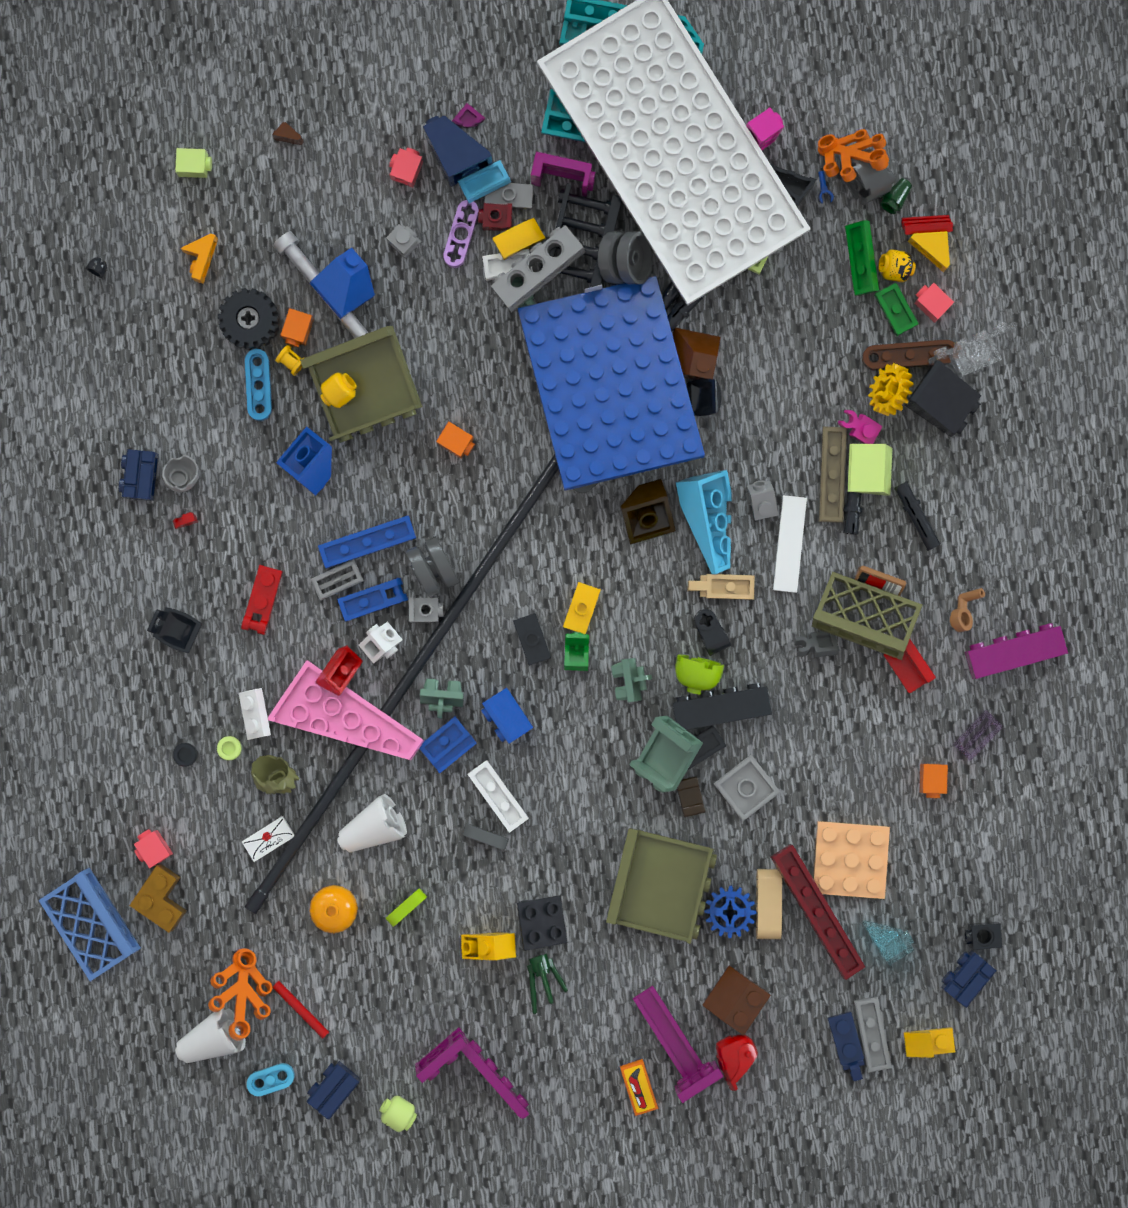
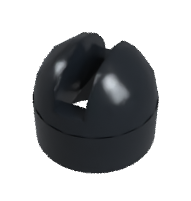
[86,257,107,278]

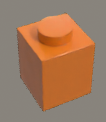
[281,308,314,348]
[436,421,475,459]
[920,764,948,798]

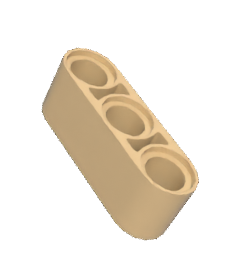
[756,869,782,939]

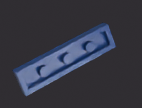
[318,515,417,569]

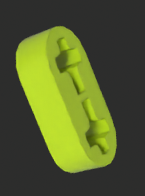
[385,888,427,927]

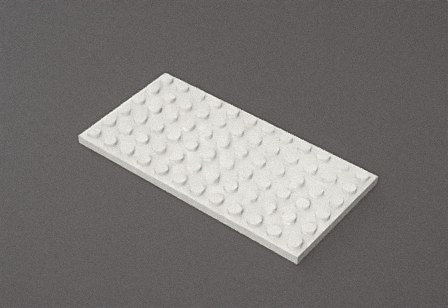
[537,0,810,305]

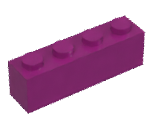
[964,623,1068,679]

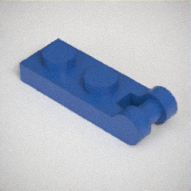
[337,577,409,622]

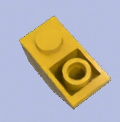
[461,933,516,960]

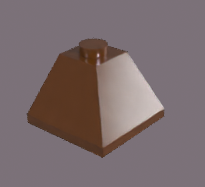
[673,328,721,380]

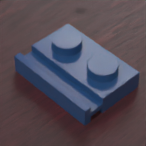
[419,716,477,773]

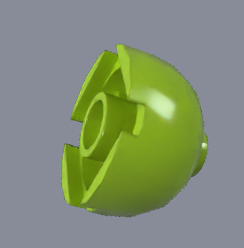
[675,654,724,694]

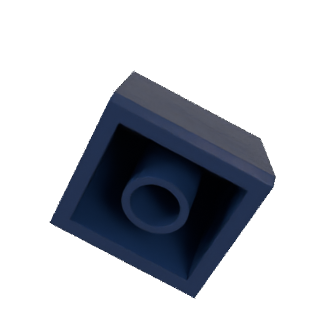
[423,116,493,187]

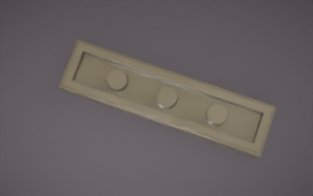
[819,426,847,523]

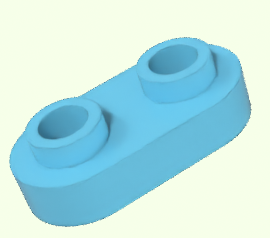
[247,1063,295,1096]

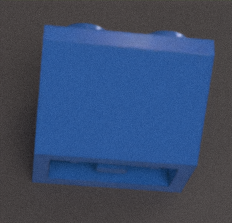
[481,688,534,744]

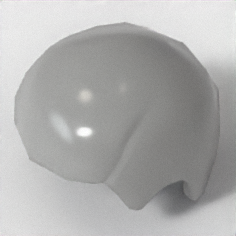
[162,455,199,492]

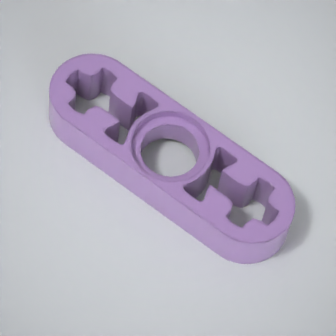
[444,200,479,268]

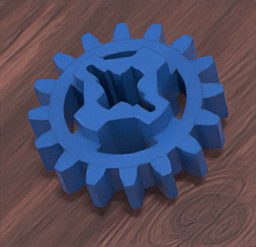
[704,885,757,938]

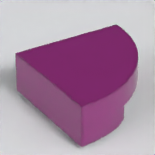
[452,103,485,128]

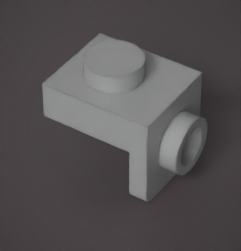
[747,480,778,521]

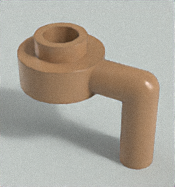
[950,588,985,632]

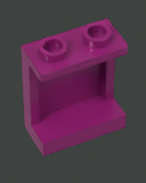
[531,152,596,197]

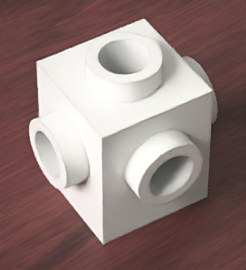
[359,621,402,663]

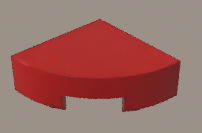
[173,512,198,529]

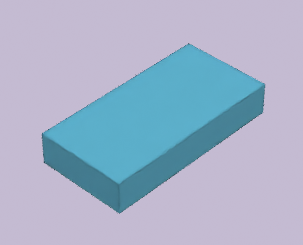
[458,160,511,203]

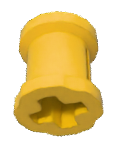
[275,345,304,376]

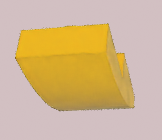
[492,218,546,260]

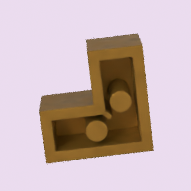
[129,864,187,933]

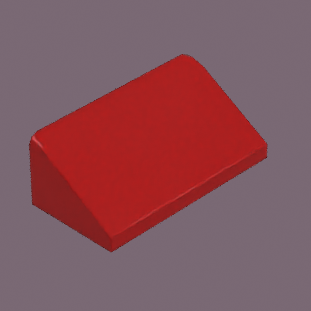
[315,645,363,696]

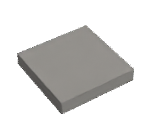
[713,754,780,821]

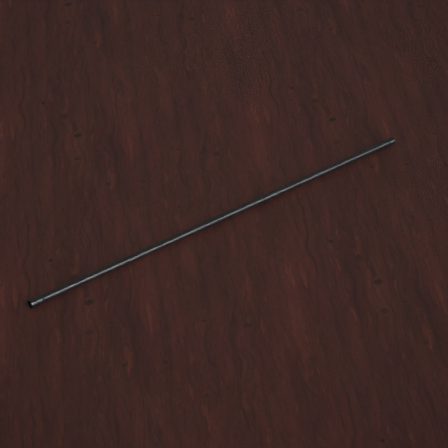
[245,281,680,914]

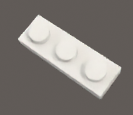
[468,760,529,833]

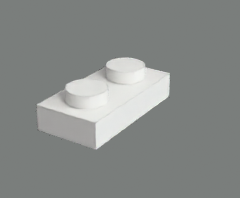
[239,688,271,740]

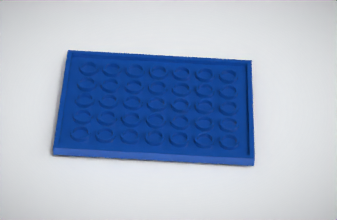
[518,276,705,491]

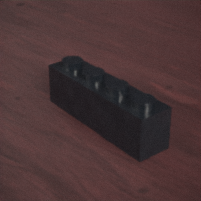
[672,682,772,730]

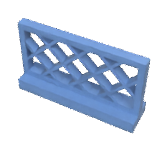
[39,868,141,981]

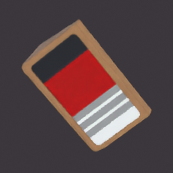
[854,566,906,596]

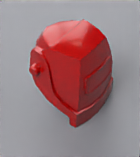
[716,1034,758,1091]

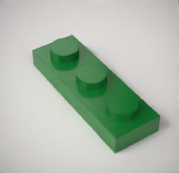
[845,220,879,296]

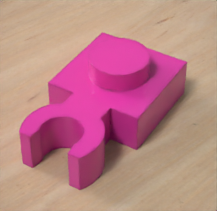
[838,410,883,444]

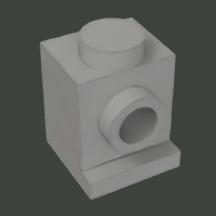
[386,224,421,259]
[409,598,444,623]

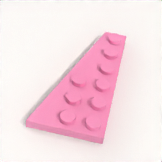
[268,660,425,760]

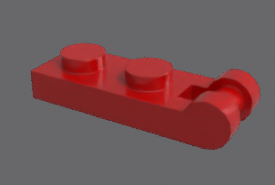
[241,565,283,635]

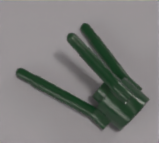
[527,953,568,1014]

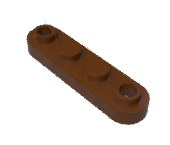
[862,340,958,370]

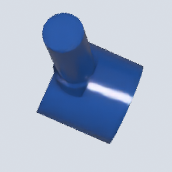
[818,171,834,204]

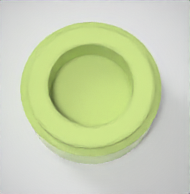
[217,736,242,760]

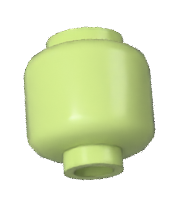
[379,1095,417,1132]

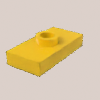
[563,582,601,634]

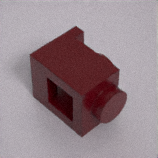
[478,203,513,231]

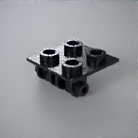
[517,895,567,951]

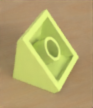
[848,444,892,496]

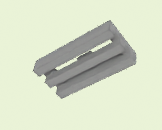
[311,559,364,601]

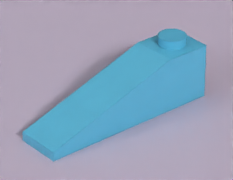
[676,470,732,574]

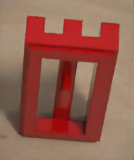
[901,215,953,235]

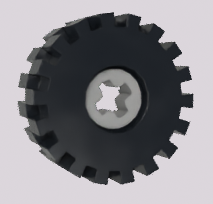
[218,288,280,351]

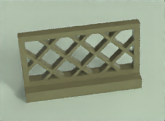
[811,571,923,660]

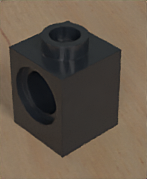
[964,922,1003,950]

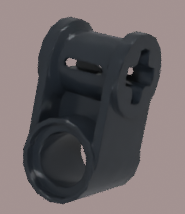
[694,609,731,656]

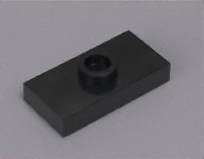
[513,613,551,666]

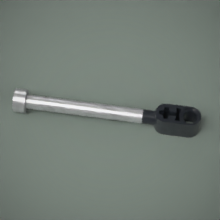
[273,231,368,338]

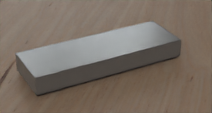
[853,996,892,1073]

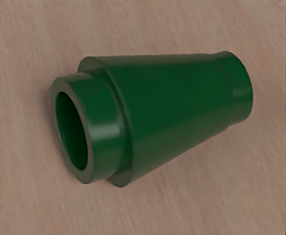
[880,178,912,214]

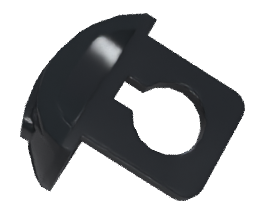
[687,379,722,416]
[147,607,202,653]

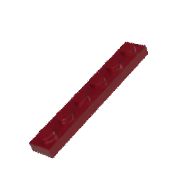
[770,844,865,980]

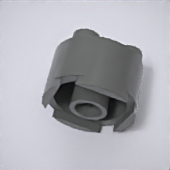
[845,149,895,205]

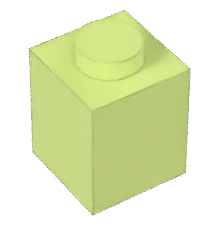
[175,148,212,178]

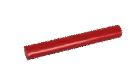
[273,981,329,1039]

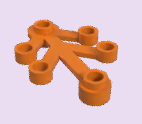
[818,129,889,182]
[208,948,273,1041]

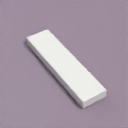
[773,495,807,593]

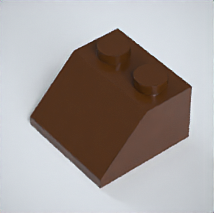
[702,965,771,1035]

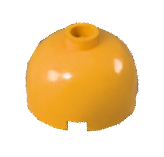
[309,885,358,934]

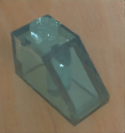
[862,920,914,965]

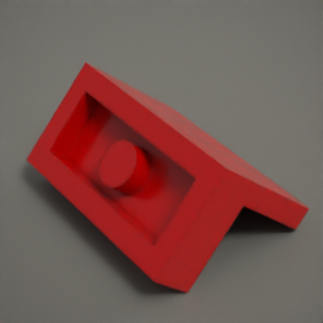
[883,639,936,693]

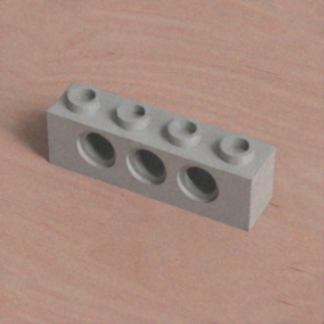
[491,225,585,312]

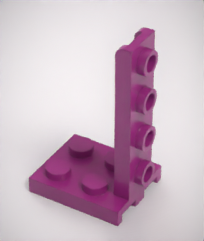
[633,985,724,1103]
[415,1027,529,1119]

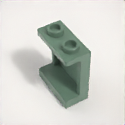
[629,716,703,793]

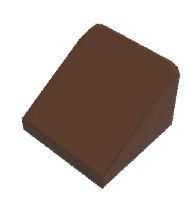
[272,122,303,145]

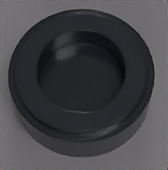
[173,743,198,767]

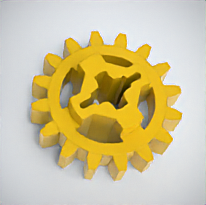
[868,363,914,416]

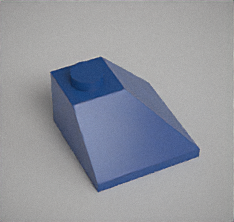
[310,248,375,319]
[276,426,332,496]

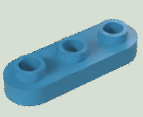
[245,349,272,421]

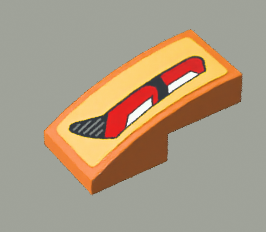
[620,1059,658,1116]

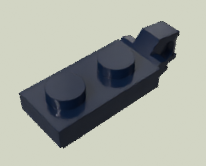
[827,1011,865,1081]

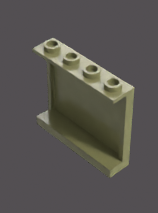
[300,326,422,443]
[606,828,717,944]

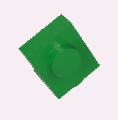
[564,632,589,671]

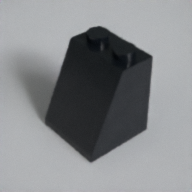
[904,360,982,437]

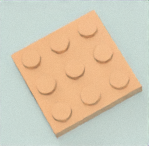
[813,821,890,899]

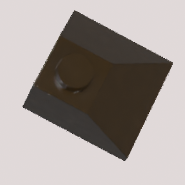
[621,479,676,545]

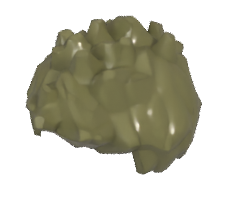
[251,755,300,795]

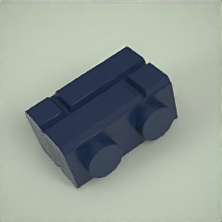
[118,449,159,501]
[941,951,997,1008]
[307,1061,361,1120]

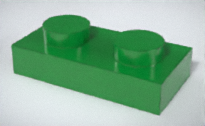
[874,283,919,336]

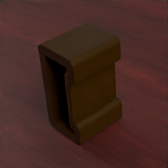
[677,776,705,818]

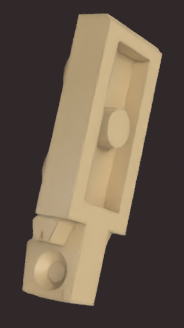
[688,574,755,600]

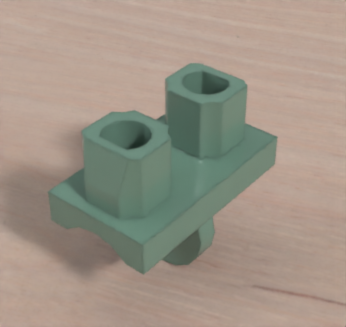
[611,658,652,702]
[420,679,464,719]

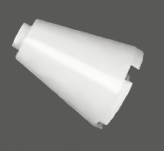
[337,794,407,852]
[175,1006,246,1063]

